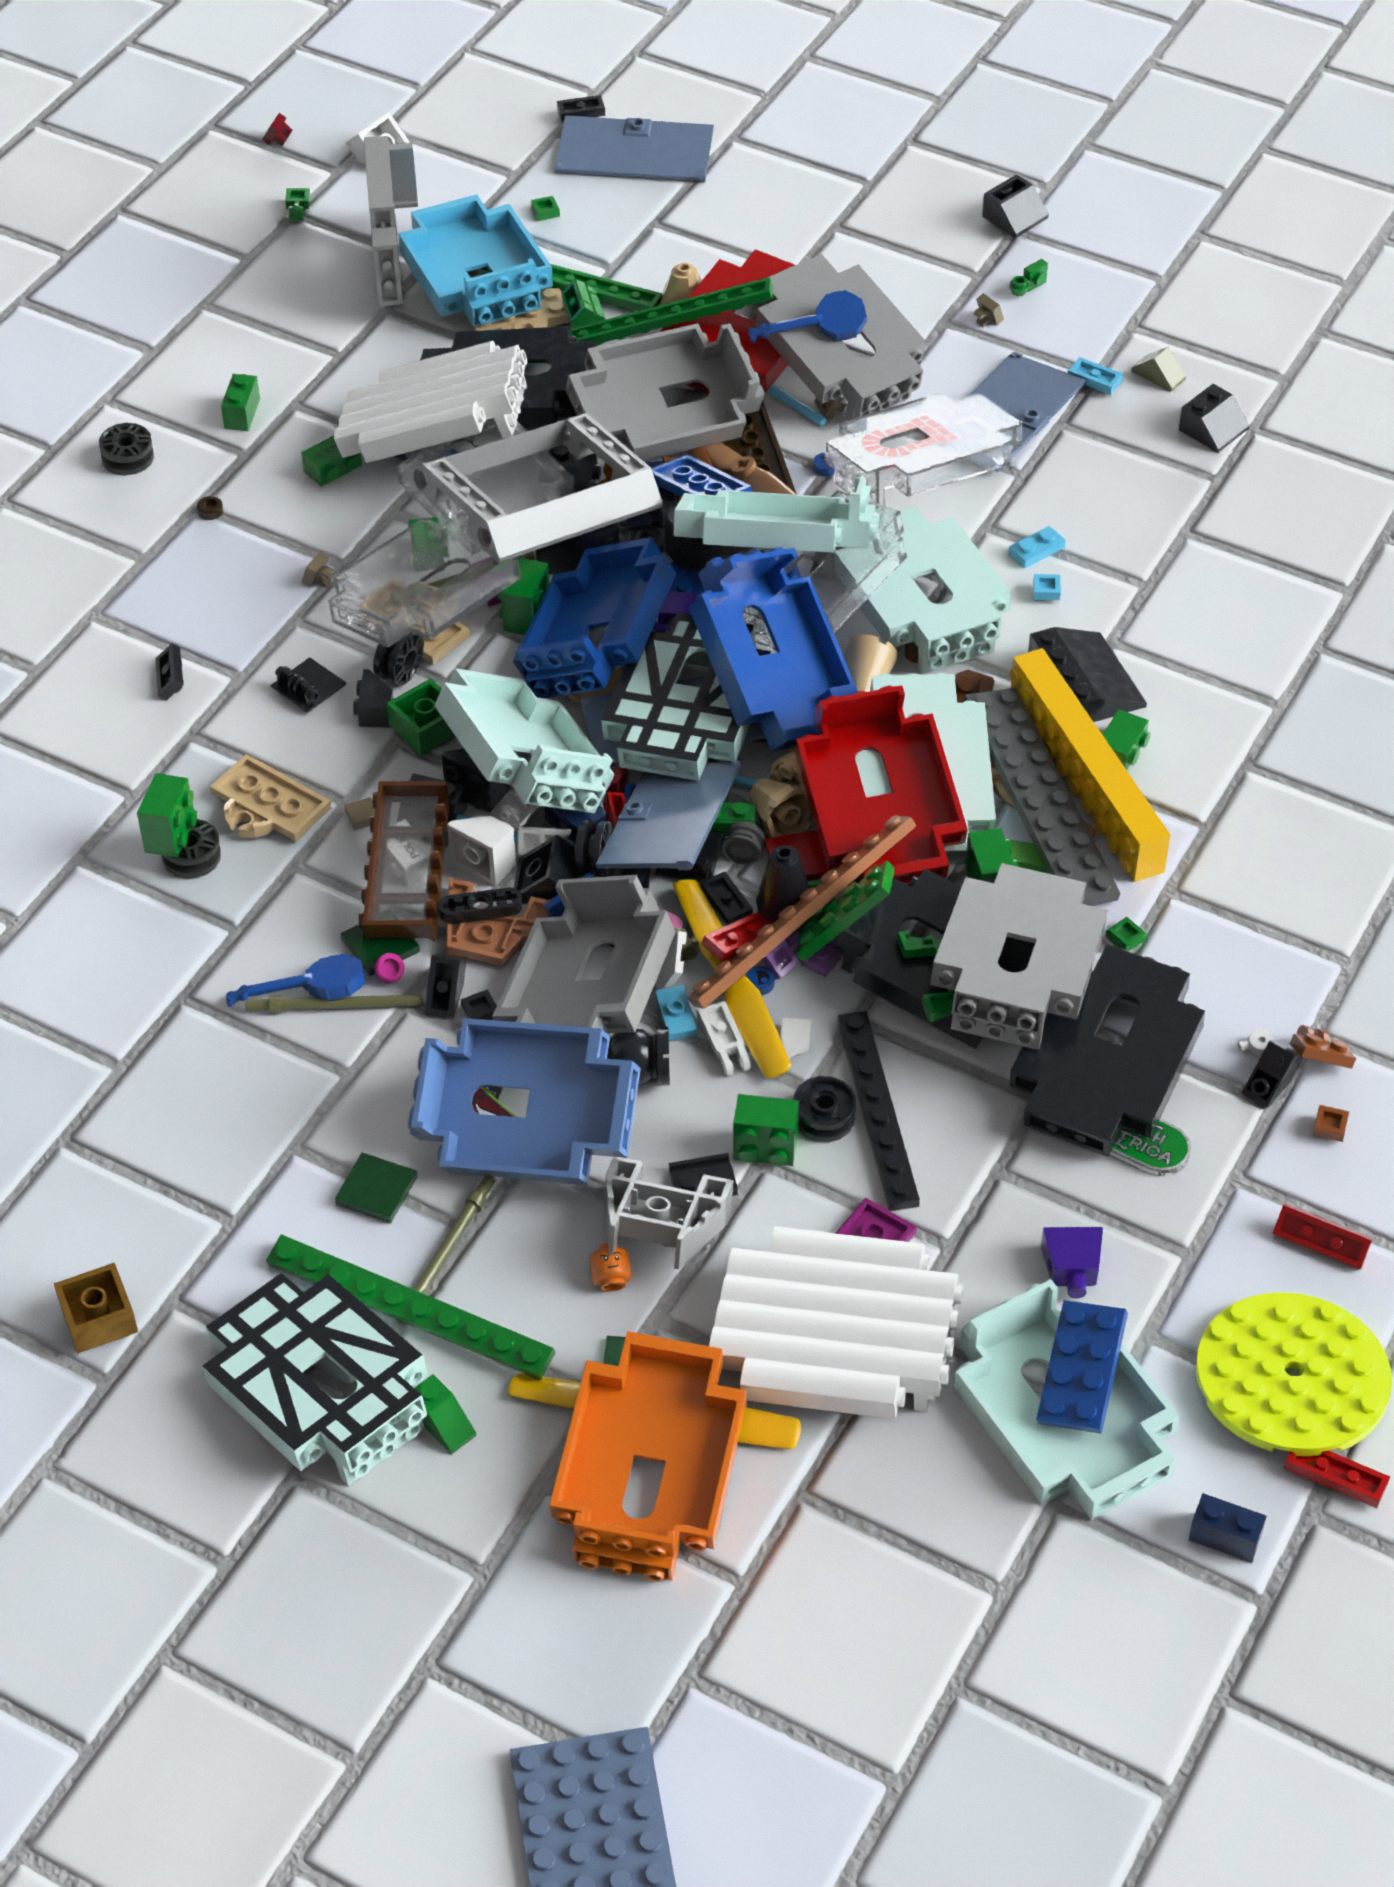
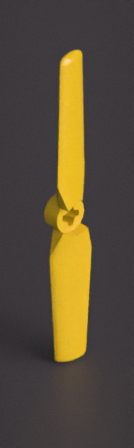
[673,879,791,1078]
[508,1373,801,1449]

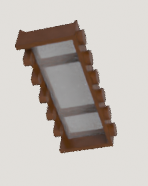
[358,781,450,942]

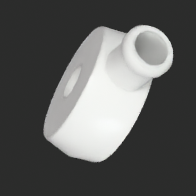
[1238,1030,1275,1057]

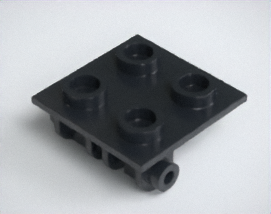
[270,657,347,713]
[656,832,724,883]

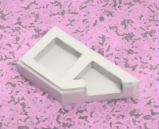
[517,826,571,856]
[780,1018,812,1060]

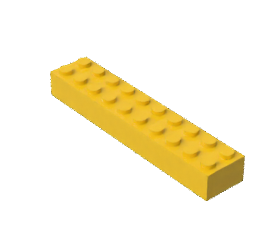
[1010,648,1170,882]

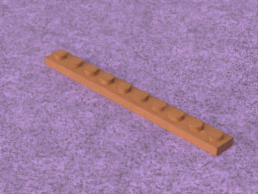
[687,815,917,1009]

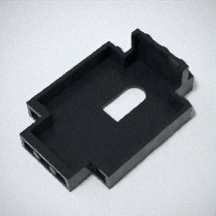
[420,326,597,429]
[836,869,1035,1049]
[1010,944,1205,1157]

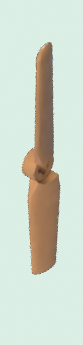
[703,442,797,495]

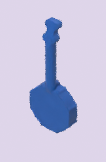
[748,290,867,343]
[226,954,365,1007]

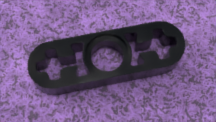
[439,887,522,924]

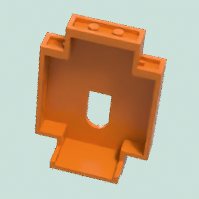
[549,1331,747,1582]

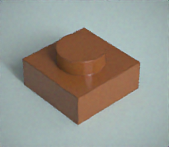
[1313,1105,1349,1142]

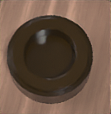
[197,496,224,520]

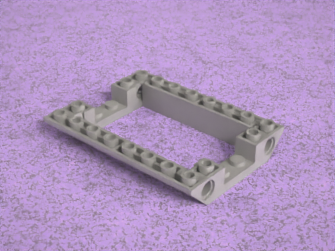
[403,413,663,563]

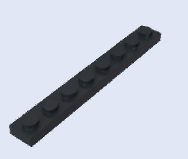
[837,1011,920,1211]

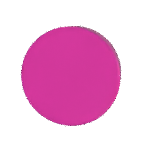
[374,953,405,984]

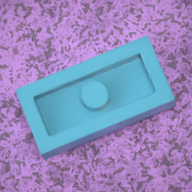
[1068,357,1123,395]
[1009,526,1066,568]

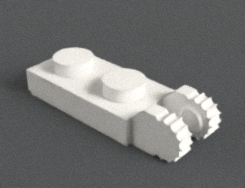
[697,1001,751,1076]

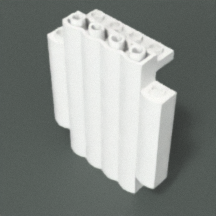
[334,341,527,463]
[709,1227,963,1419]

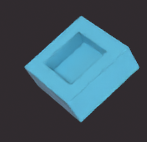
[1033,574,1061,600]

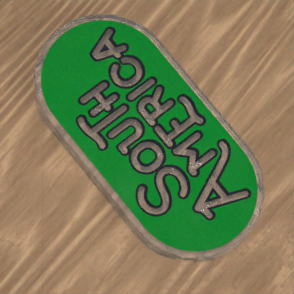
[1109,1118,1191,1176]

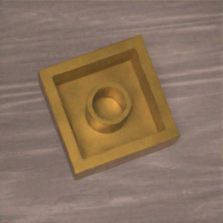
[53,1262,138,1354]

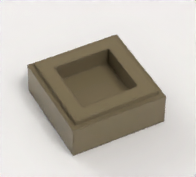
[344,797,376,831]

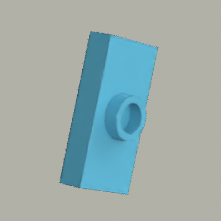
[655,985,697,1041]

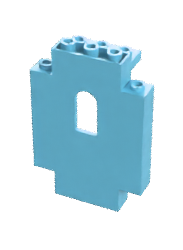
[398,194,553,327]

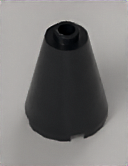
[755,846,810,922]

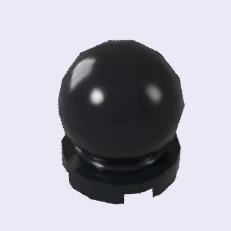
[607,1027,670,1086]

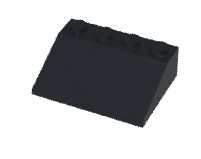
[1028,627,1147,722]

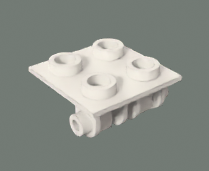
[487,790,541,828]

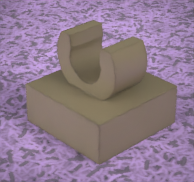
[973,293,1004,327]
[814,395,848,418]
[301,551,335,587]

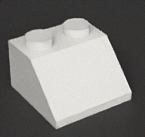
[346,112,415,166]
[447,816,516,886]

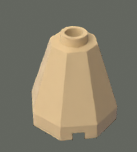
[660,263,702,305]
[749,778,812,838]

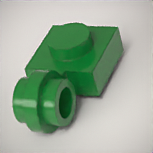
[285,188,310,223]
[1009,259,1048,296]

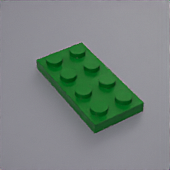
[796,861,895,962]

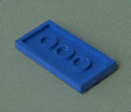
[652,454,752,497]
[1036,1300,1128,1434]

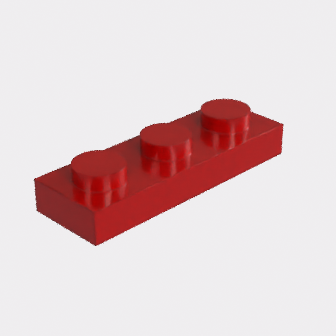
[701,912,774,962]
[1272,1204,1373,1269]
[1284,1450,1390,1508]

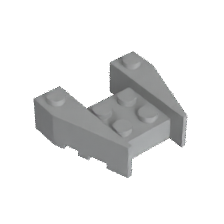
[604,1157,734,1270]

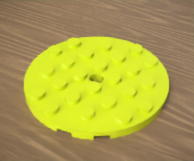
[1195,1292,1392,1457]

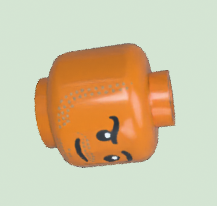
[589,1243,632,1292]

